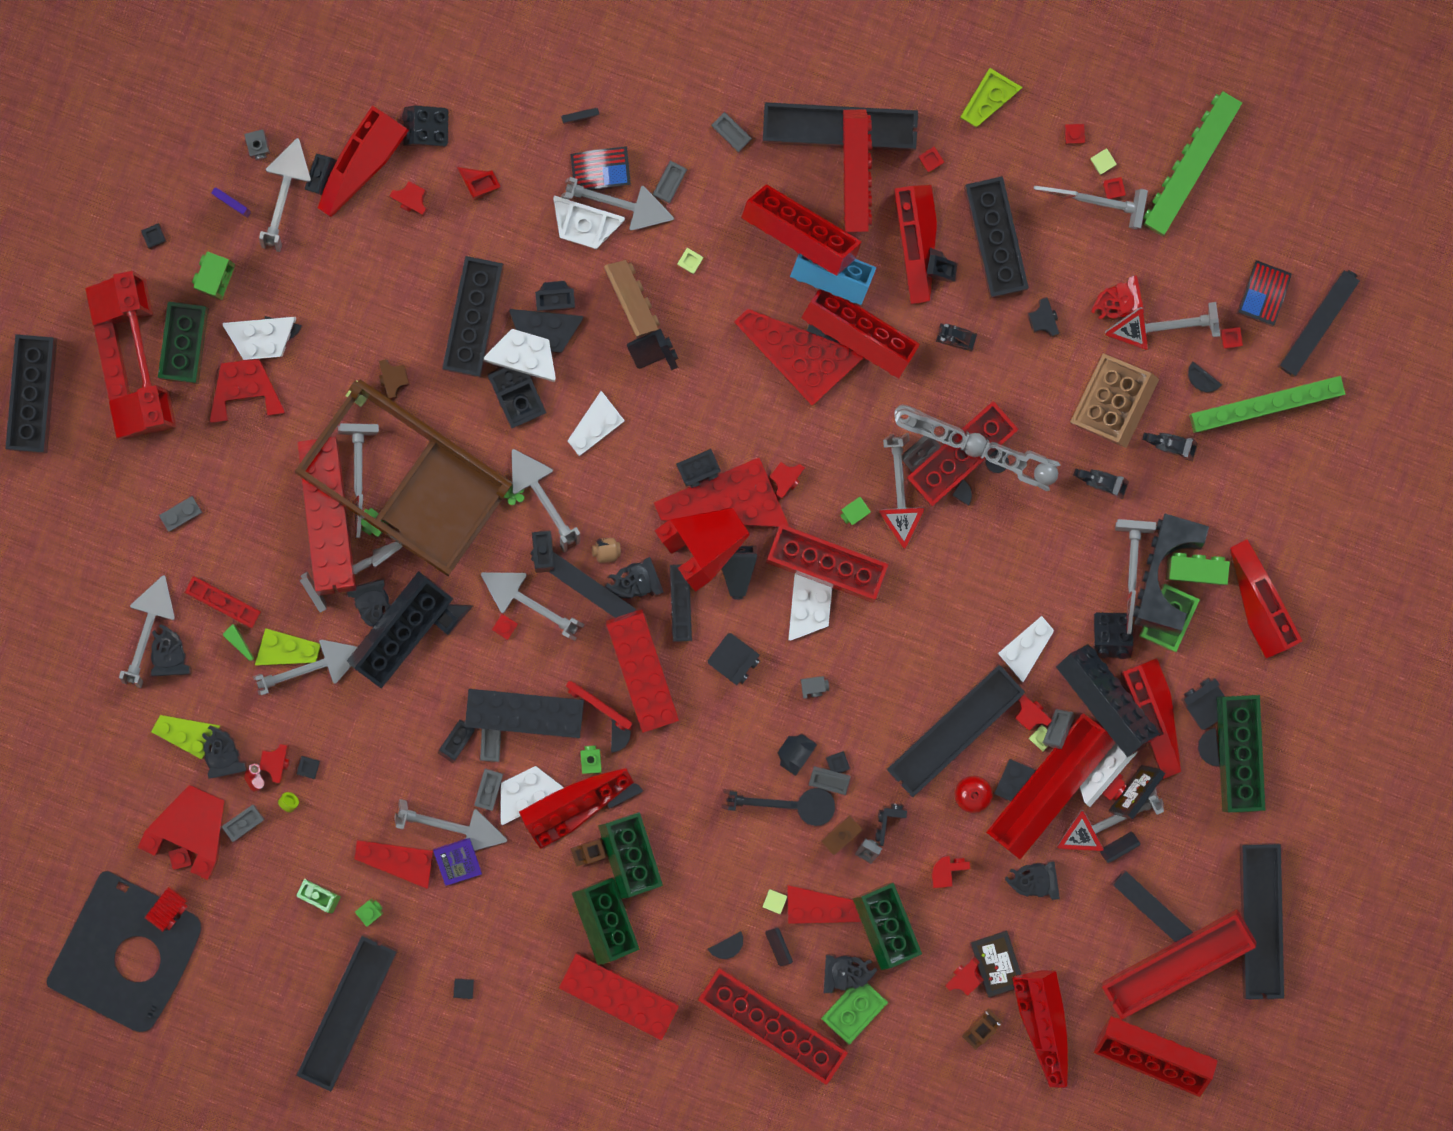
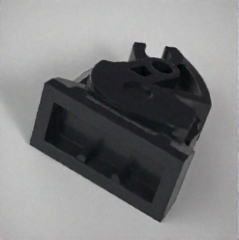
[935,323,977,352]
[1142,432,1198,462]
[1073,468,1129,500]
[605,557,664,599]
[347,578,390,627]
[151,624,192,676]
[202,725,248,779]
[1005,860,1060,900]
[824,953,878,993]

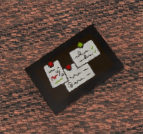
[1109,765,1165,819]
[970,930,1022,997]

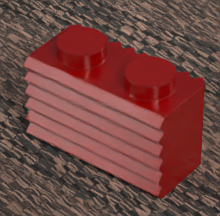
[145,887,188,932]

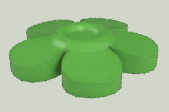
[504,484,524,505]

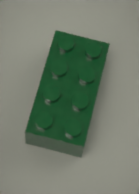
[158,302,209,384]
[598,812,663,899]
[572,877,640,965]
[852,882,922,970]

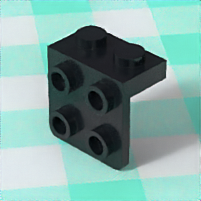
[402,105,448,146]
[627,329,679,371]
[676,448,721,488]
[1093,612,1133,659]
[708,633,760,685]
[1181,677,1225,730]
[875,803,907,846]

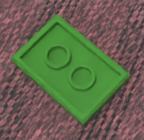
[821,983,888,1045]

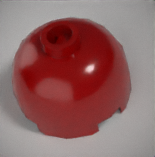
[954,775,993,814]

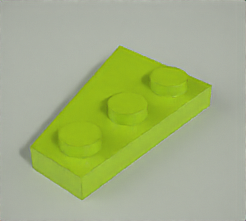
[960,68,1023,128]
[255,628,321,665]
[151,715,221,759]

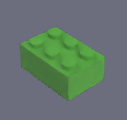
[192,251,236,300]
[1166,553,1230,585]
[1139,584,1200,652]

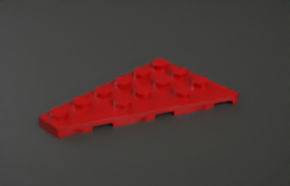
[734,309,864,406]
[654,457,789,527]

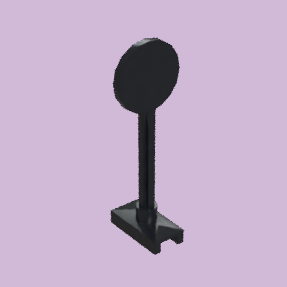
[722,788,835,826]

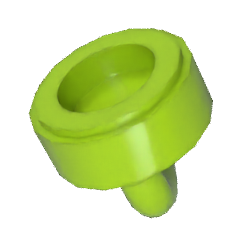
[278,792,299,812]

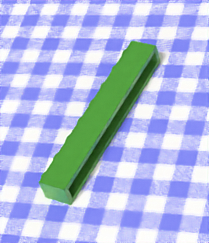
[1143,91,1242,237]
[1189,376,1345,433]

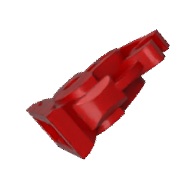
[1091,275,1144,320]

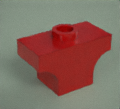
[389,181,428,216]
[769,462,805,499]
[1014,695,1052,731]
[260,743,289,783]
[945,957,984,996]

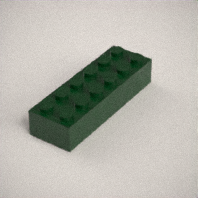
[1217,695,1266,813]

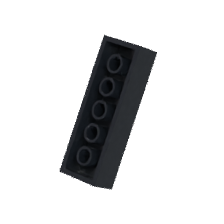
[964,176,1029,299]
[442,256,504,378]
[5,334,57,453]
[347,571,453,689]
[1056,644,1160,758]
[465,689,584,738]

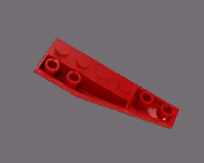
[317,106,409,217]
[893,185,937,304]
[1230,539,1302,659]
[1121,658,1181,779]
[519,768,634,849]
[1012,970,1068,1088]

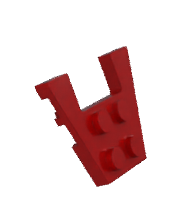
[210,359,285,423]

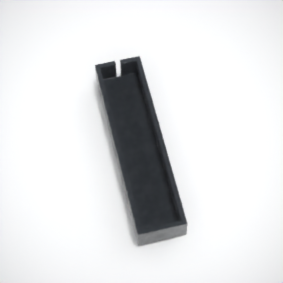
[762,102,918,151]
[886,664,1026,797]
[1240,843,1284,999]
[296,934,398,1092]

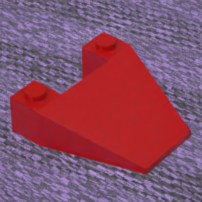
[654,508,750,592]
[137,785,225,880]

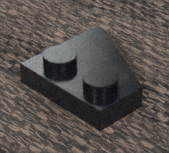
[994,759,1036,801]

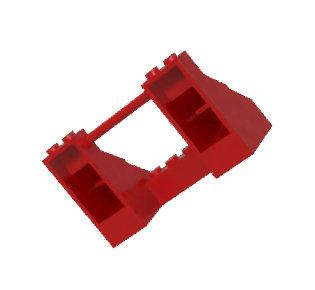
[85,271,176,440]

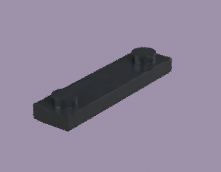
[670,564,692,642]

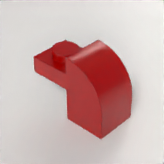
[931,855,970,888]

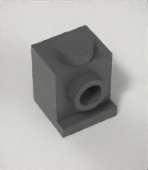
[801,676,829,698]

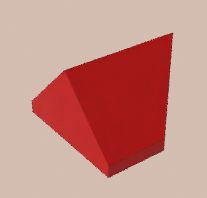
[457,167,501,201]

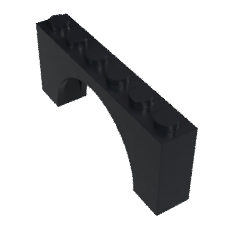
[1133,513,1209,637]

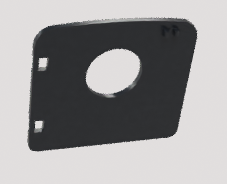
[46,871,202,1032]

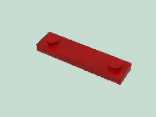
[184,576,261,629]
[566,681,634,731]

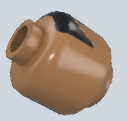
[592,537,621,563]

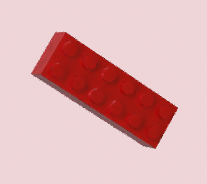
[843,109,872,232]
[741,184,862,276]
[801,289,920,379]
[906,401,1019,507]
[766,524,889,603]
[606,609,679,733]
[559,952,679,1041]
[1093,1016,1218,1097]

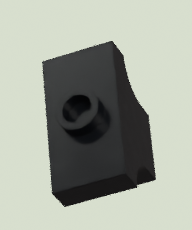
[1027,297,1059,337]

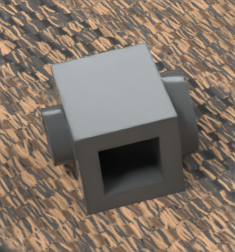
[244,129,271,160]

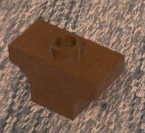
[379,359,410,399]
[821,815,863,855]
[570,837,607,866]
[962,1008,1002,1050]

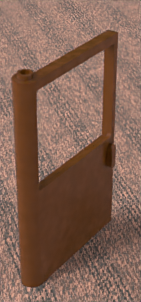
[295,379,513,577]

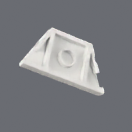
[553,196,625,249]
[223,317,296,360]
[484,329,556,382]
[789,574,832,640]
[1080,744,1137,807]
[501,766,564,825]

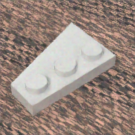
[568,391,625,456]
[998,616,1054,682]

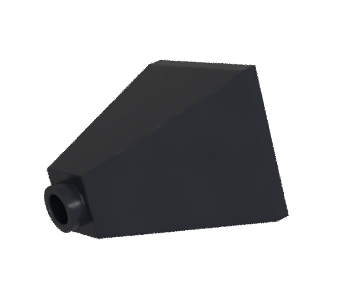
[722,546,757,600]

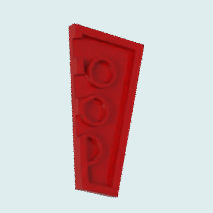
[354,840,433,889]
[787,885,861,924]

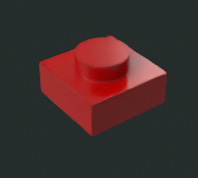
[1064,124,1085,144]
[918,146,945,173]
[1102,177,1126,199]
[1220,327,1243,349]
[492,614,518,640]
[168,847,193,870]

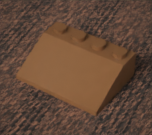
[604,260,660,339]
[1070,353,1159,448]

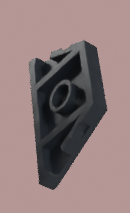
[509,309,583,353]

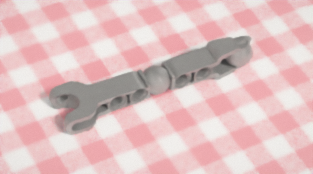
[894,404,1061,491]

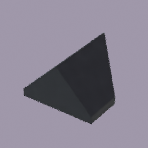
[434,604,474,635]

